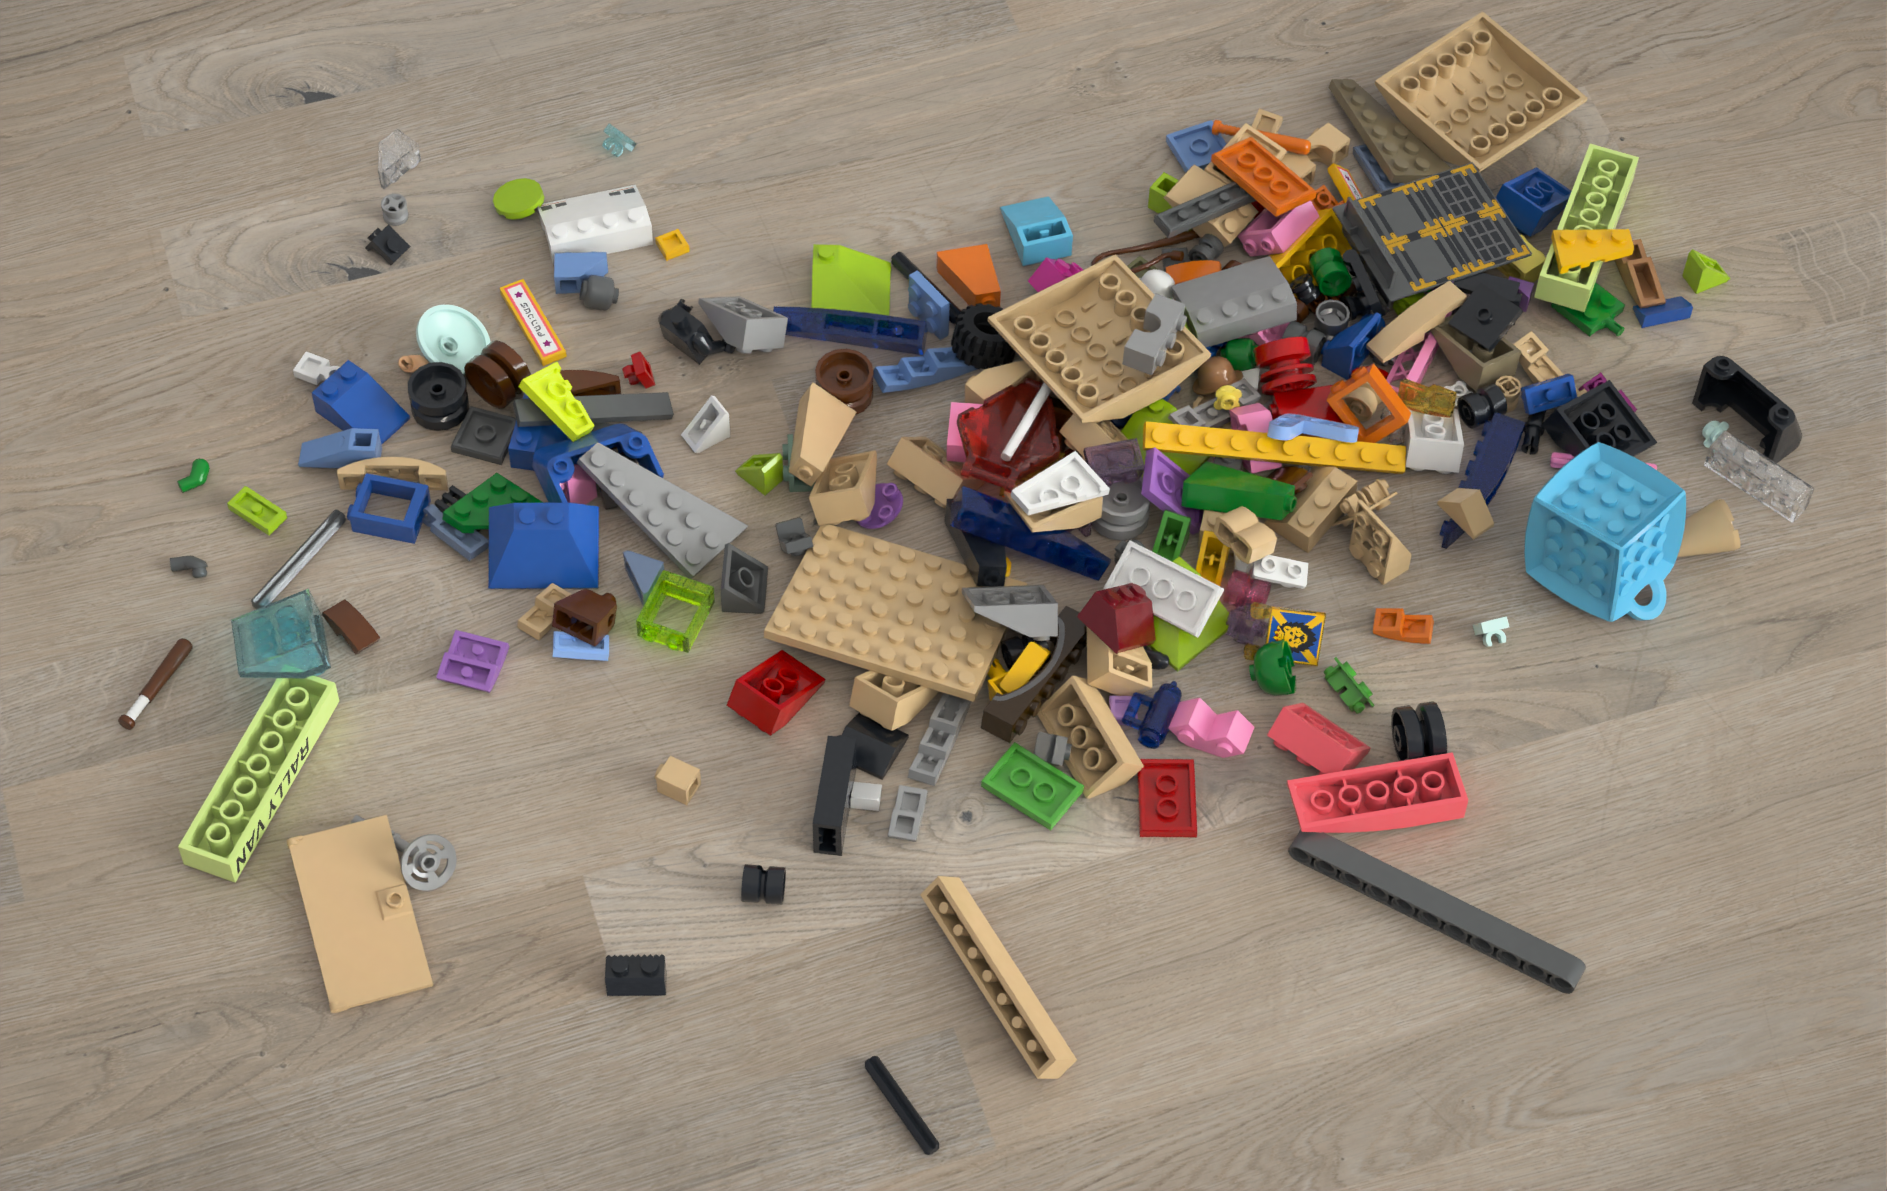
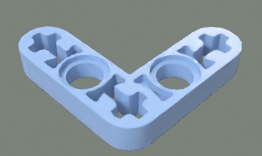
[1267,413,1359,443]

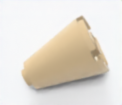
[1677,499,1740,557]

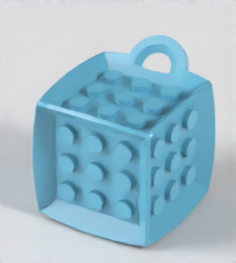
[1524,442,1686,622]

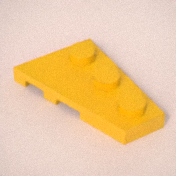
[1551,229,1634,274]

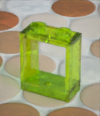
[636,570,715,653]

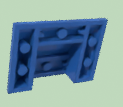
[488,503,599,589]

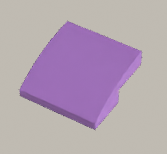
[436,630,510,693]

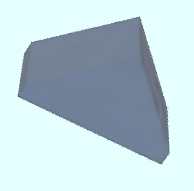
[623,550,665,609]

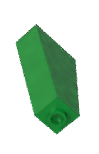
[1181,461,1297,520]

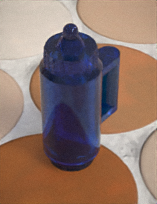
[1121,681,1182,749]

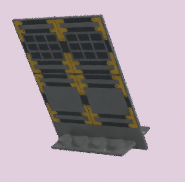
[1333,162,1532,307]

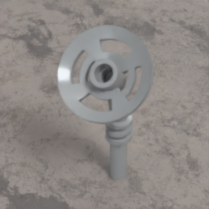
[351,815,457,891]

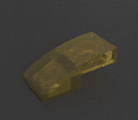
[1398,378,1457,418]

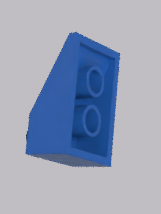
[1496,167,1572,237]
[311,360,410,444]

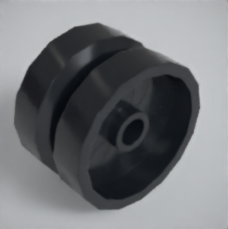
[408,362,469,431]
[1391,701,1447,761]

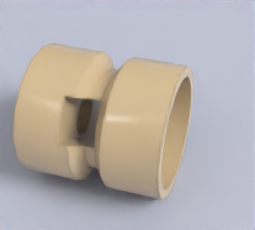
[1343,382,1382,422]

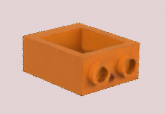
[1327,363,1411,443]

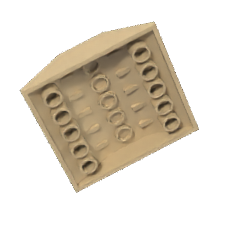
[1375,12,1588,173]
[988,254,1211,423]

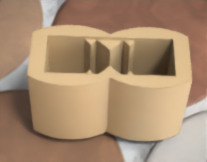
[1213,506,1277,564]

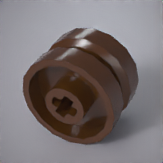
[464,340,531,409]
[815,348,873,415]

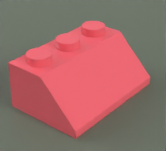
[1267,703,1371,775]

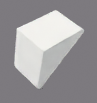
[681,396,730,453]

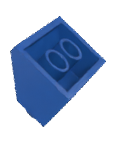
[508,393,570,471]

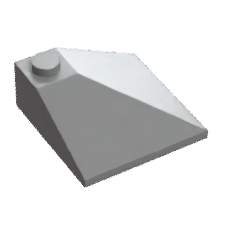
[962,585,1058,641]

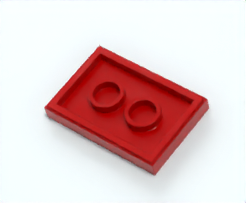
[1137,759,1197,838]

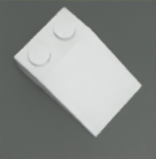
[1404,403,1464,474]

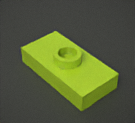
[227,486,287,536]

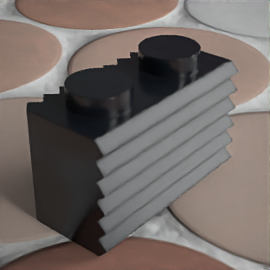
[605,954,667,996]

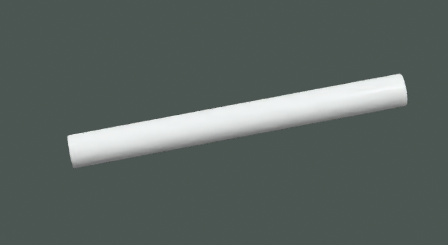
[1001,383,1052,461]

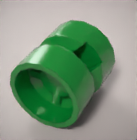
[1309,247,1352,297]

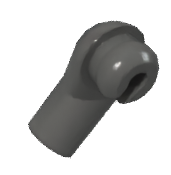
[170,555,208,578]

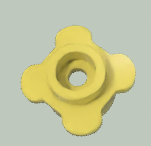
[1214,385,1242,410]

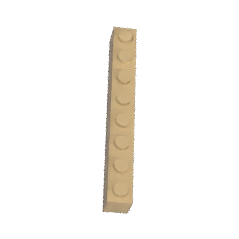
[920,876,1077,1079]

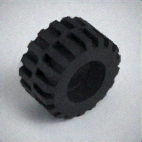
[951,304,1016,370]

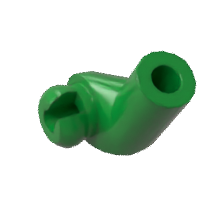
[177,458,210,493]

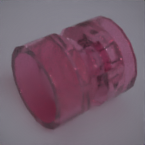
[1223,569,1272,615]

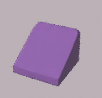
[1508,276,1534,312]

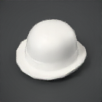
[1139,269,1175,300]

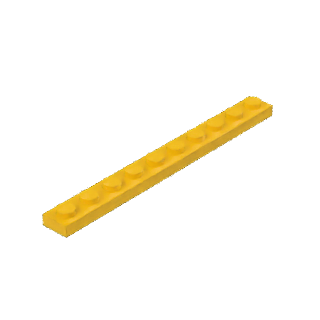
[1143,421,1406,474]

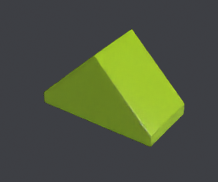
[1682,249,1730,294]
[735,453,784,496]

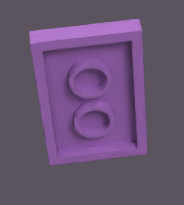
[1141,447,1203,535]

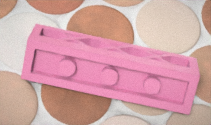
[1386,311,1452,402]

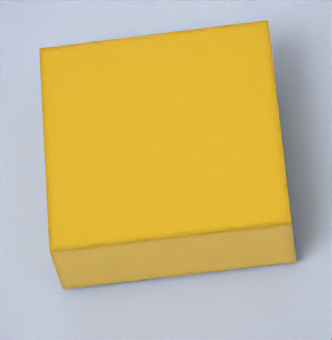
[655,229,690,261]

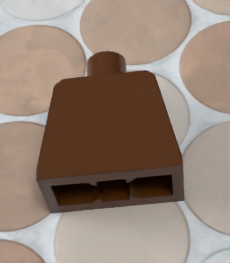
[552,589,617,646]

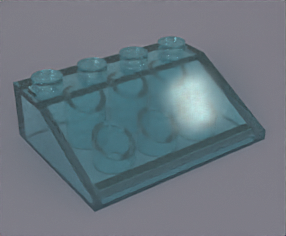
[231,588,331,679]

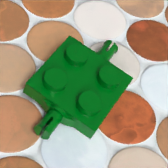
[1551,282,1625,337]

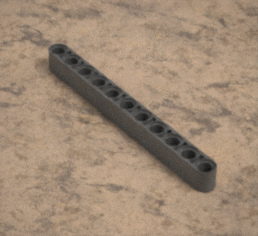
[1288,829,1586,994]

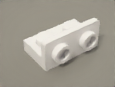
[1246,555,1309,589]

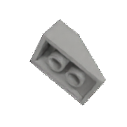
[698,296,788,353]

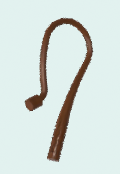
[1091,229,1200,274]

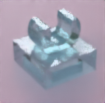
[602,123,637,157]

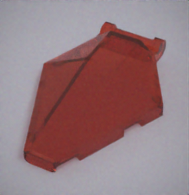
[957,378,1060,493]

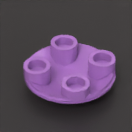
[856,483,903,529]

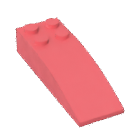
[1287,752,1468,833]

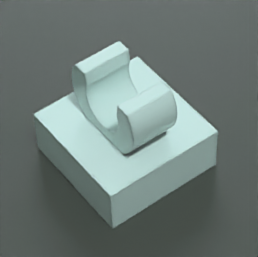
[1473,616,1509,647]

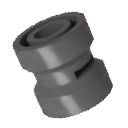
[1189,234,1224,261]

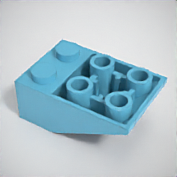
[1000,196,1073,266]

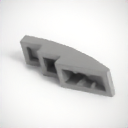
[908,693,972,786]

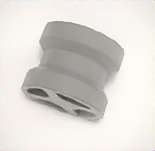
[381,193,409,226]

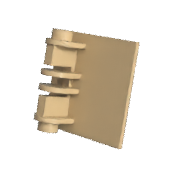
[1332,479,1398,527]

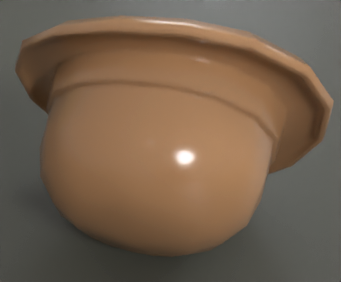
[1192,356,1244,396]

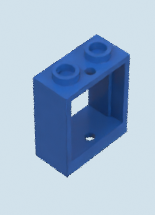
[347,473,431,544]

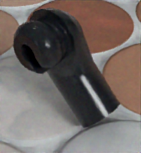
[1143,646,1169,670]

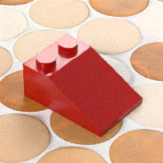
[726,650,826,736]

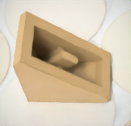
[1437,488,1494,540]

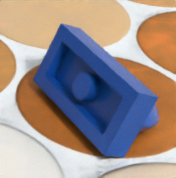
[1521,374,1577,415]

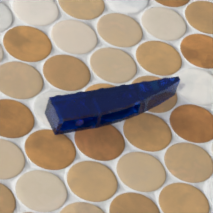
[773,306,928,355]
[1439,412,1525,549]
[950,486,1111,581]

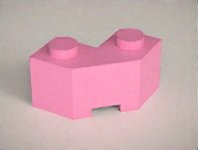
[1229,403,1282,474]
[1168,698,1254,758]

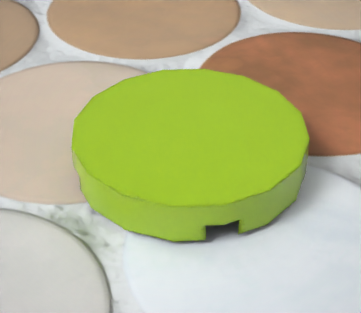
[493,178,544,220]

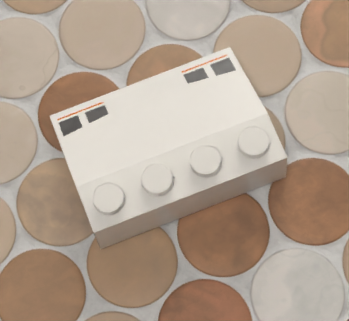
[537,185,653,265]

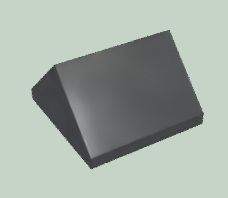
[720,543,768,614]

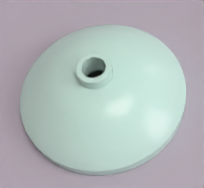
[416,305,490,376]

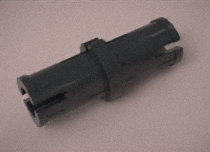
[1521,410,1547,455]

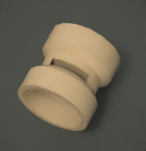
[1495,376,1521,412]

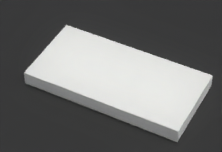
[1104,540,1224,638]

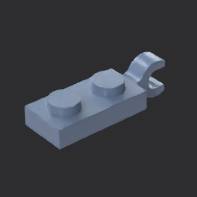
[422,504,489,561]

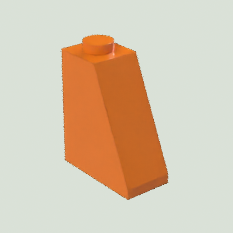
[936,244,1001,307]

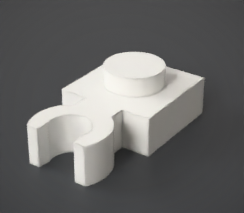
[293,352,340,385]

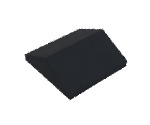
[842,712,909,780]

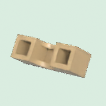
[1281,122,1350,185]

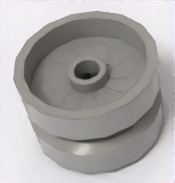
[1092,470,1151,540]

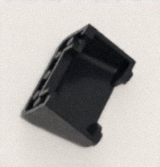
[1692,356,1802,469]

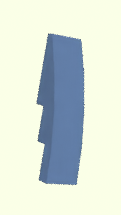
[873,347,977,393]

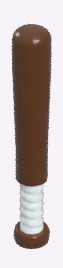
[118,638,193,730]

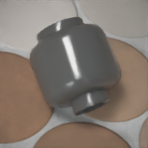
[580,275,619,311]

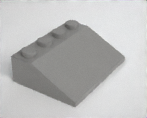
[1171,256,1297,348]

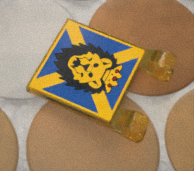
[1243,602,1326,666]

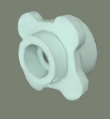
[1702,421,1729,448]

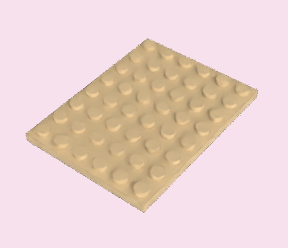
[764,524,1027,702]

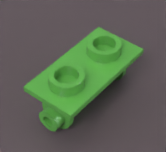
[1324,657,1375,714]

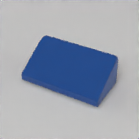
[1632,296,1693,328]

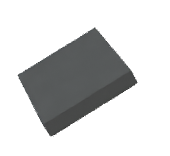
[451,406,516,465]

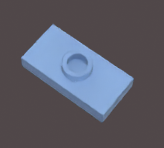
[552,631,609,661]

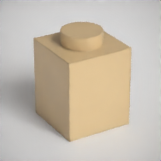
[655,756,701,805]

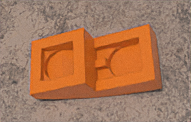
[1373,608,1434,644]

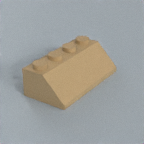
[1037,676,1144,799]

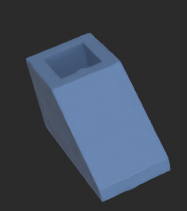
[554,252,608,294]

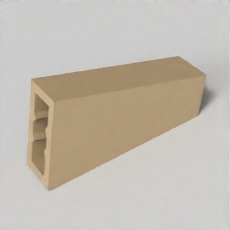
[789,382,857,486]

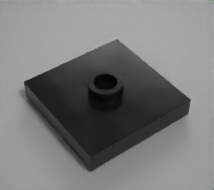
[1448,283,1523,353]

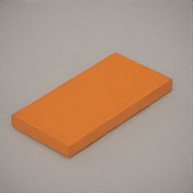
[1211,137,1316,217]

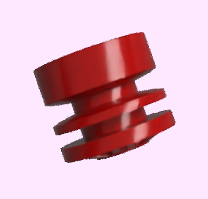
[1253,337,1317,396]

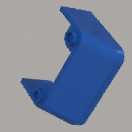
[532,424,664,503]

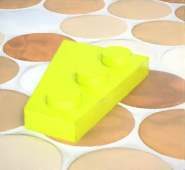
[518,362,594,442]

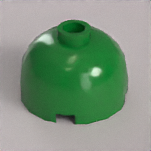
[1249,640,1296,696]

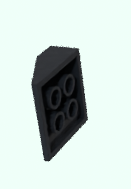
[1541,380,1657,457]

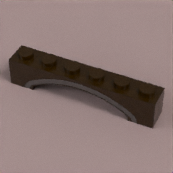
[981,606,1087,743]

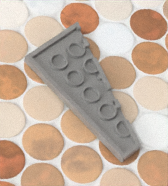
[577,443,748,580]

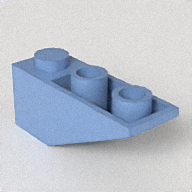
[298,428,382,468]

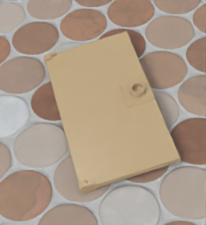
[287,815,433,1013]

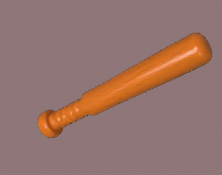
[1212,120,1311,155]

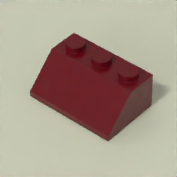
[1077,583,1156,654]

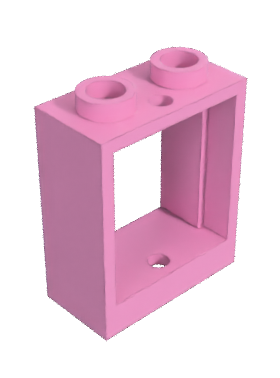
[1238,201,1319,257]

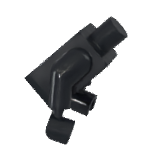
[658,299,736,365]

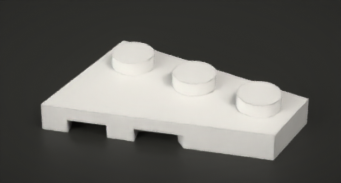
[1011,451,1110,515]

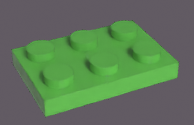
[981,742,1084,831]

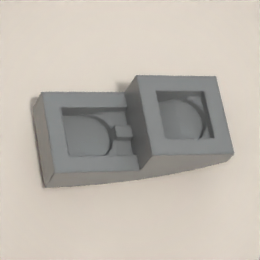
[888,785,928,842]

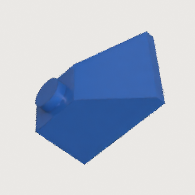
[1321,313,1381,380]

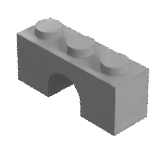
[1122,294,1187,375]

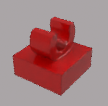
[622,351,656,389]

